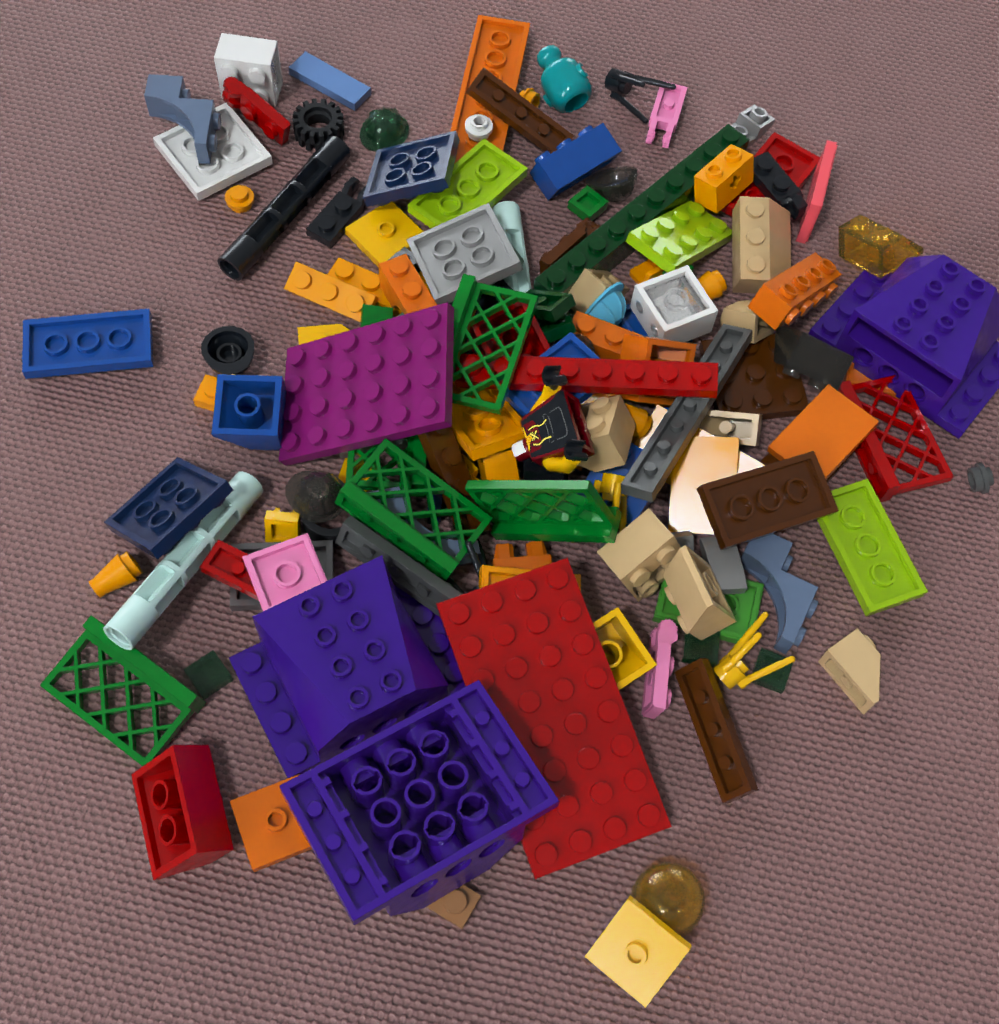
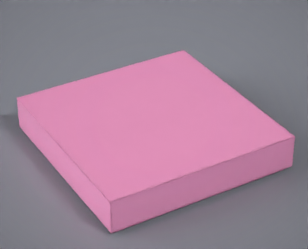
[242,533,327,611]

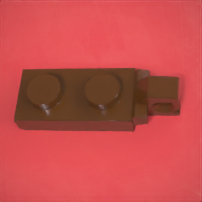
[539,218,600,274]

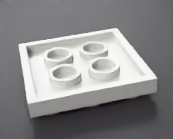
[153,102,273,201]

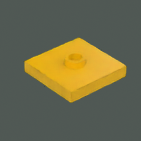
[345,201,424,268]
[585,895,692,1008]

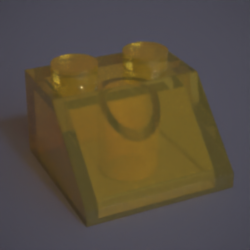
[839,215,924,278]

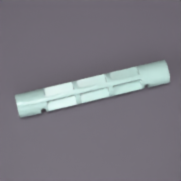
[492,201,537,320]
[103,471,263,650]

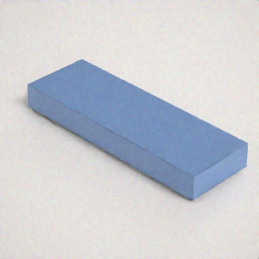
[289,51,371,111]

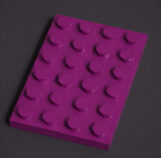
[279,302,454,466]

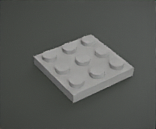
[406,203,523,305]

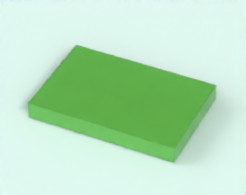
[652,579,764,644]

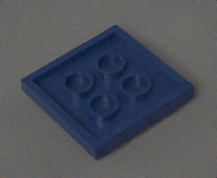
[363,130,460,207]
[104,457,234,559]

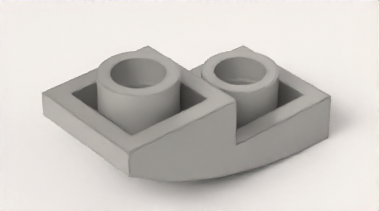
[731,104,775,148]
[699,537,747,595]

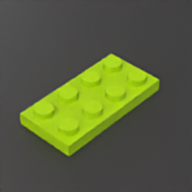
[408,138,528,228]
[625,200,732,273]
[817,478,928,617]

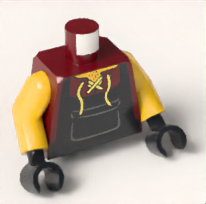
[511,365,595,474]

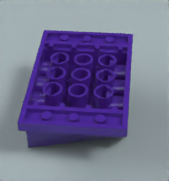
[807,254,999,439]
[229,555,465,779]
[279,680,559,925]

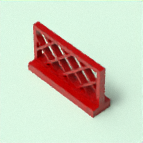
[835,375,954,502]

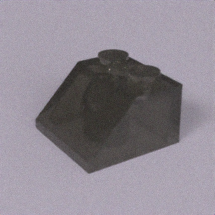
[774,326,854,391]

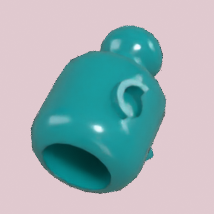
[537,45,592,113]

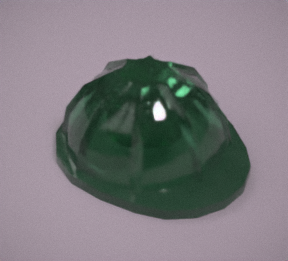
[360,106,409,152]

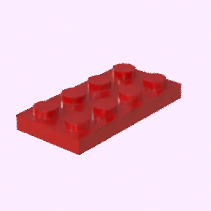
[721,132,820,217]

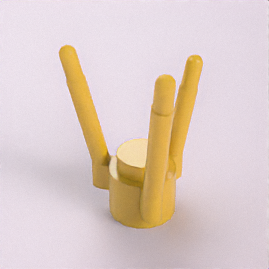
[571,473,628,543]
[713,612,795,690]

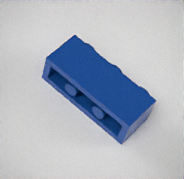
[530,123,622,201]

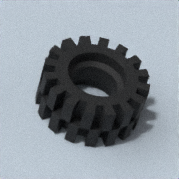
[292,98,344,151]

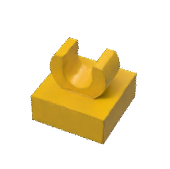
[264,508,301,542]

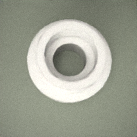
[465,114,493,141]

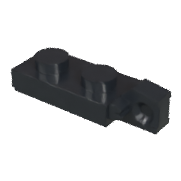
[753,152,808,220]

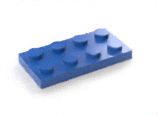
[22,309,154,379]

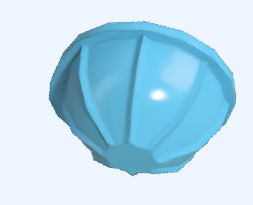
[585,281,627,326]

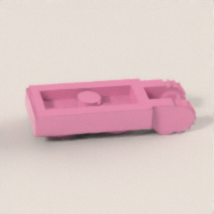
[645,81,688,149]
[641,619,678,719]

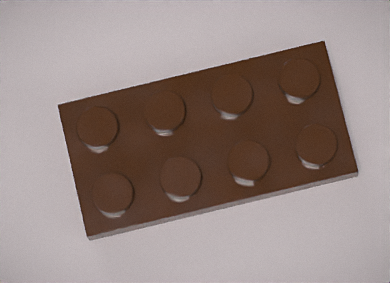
[697,451,839,550]

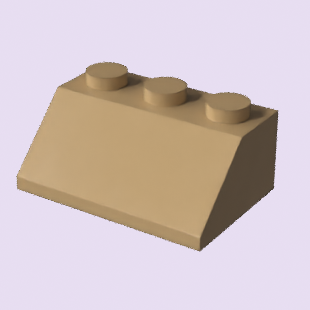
[732,196,791,294]

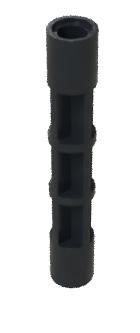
[217,136,351,281]

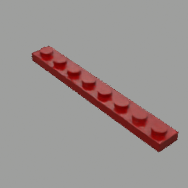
[454,354,718,398]

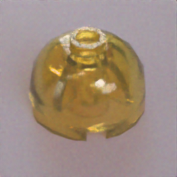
[630,862,706,937]

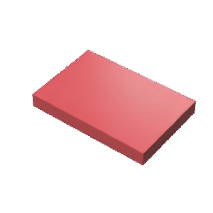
[796,140,838,244]

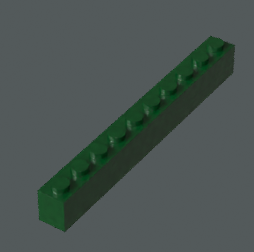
[533,124,750,293]

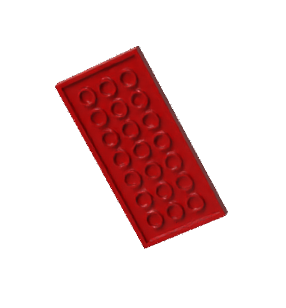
[436,557,672,879]

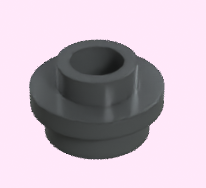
[967,462,994,494]

